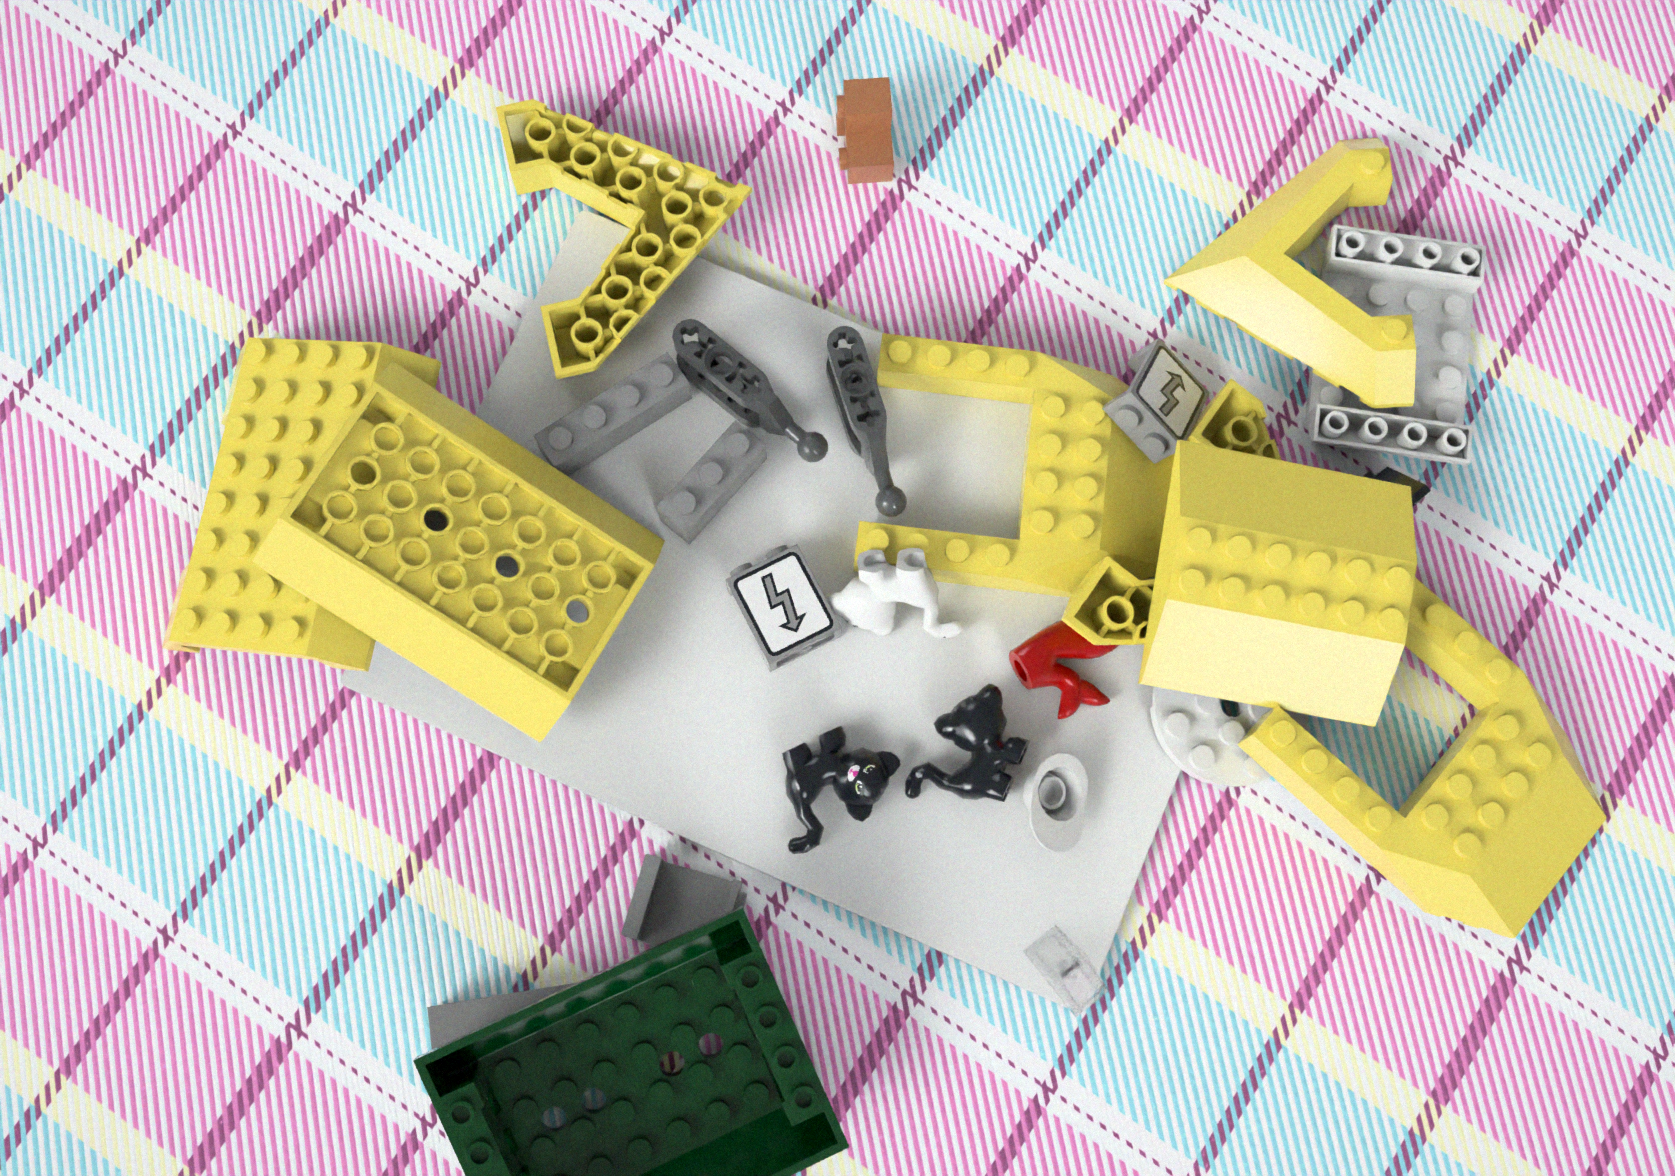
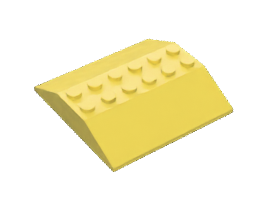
[1138,440,1417,727]

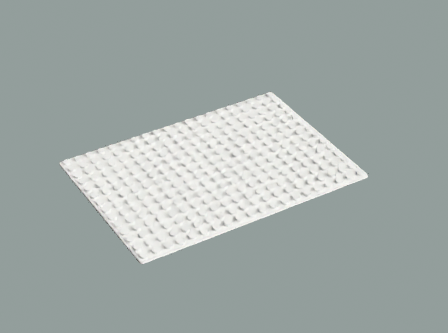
[341,210,1181,1012]

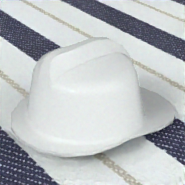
[1023,753,1088,852]

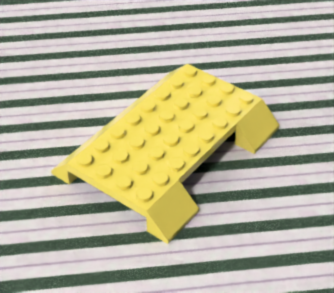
[162,337,441,672]

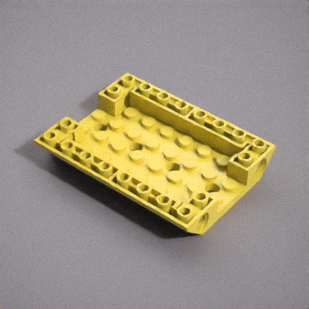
[252,361,665,743]

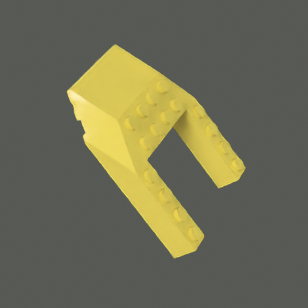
[853,333,1175,598]
[1237,577,1607,939]

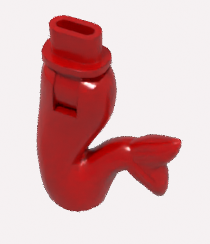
[1009,620,1119,719]

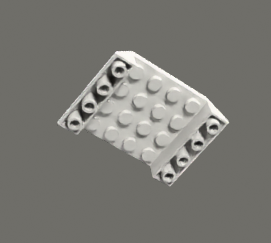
[1305,224,1486,466]

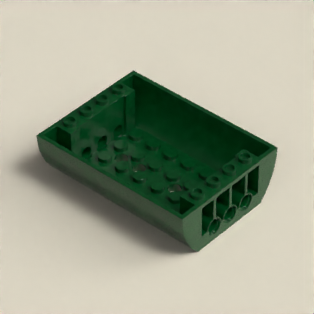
[413,906,849,1176]

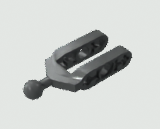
[672,319,828,463]
[826,326,907,517]

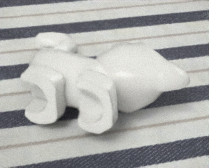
[827,548,963,638]

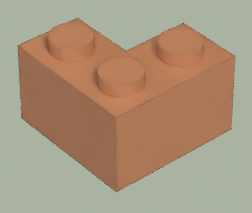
[836,77,894,184]

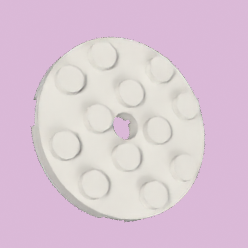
[1150,687,1309,787]

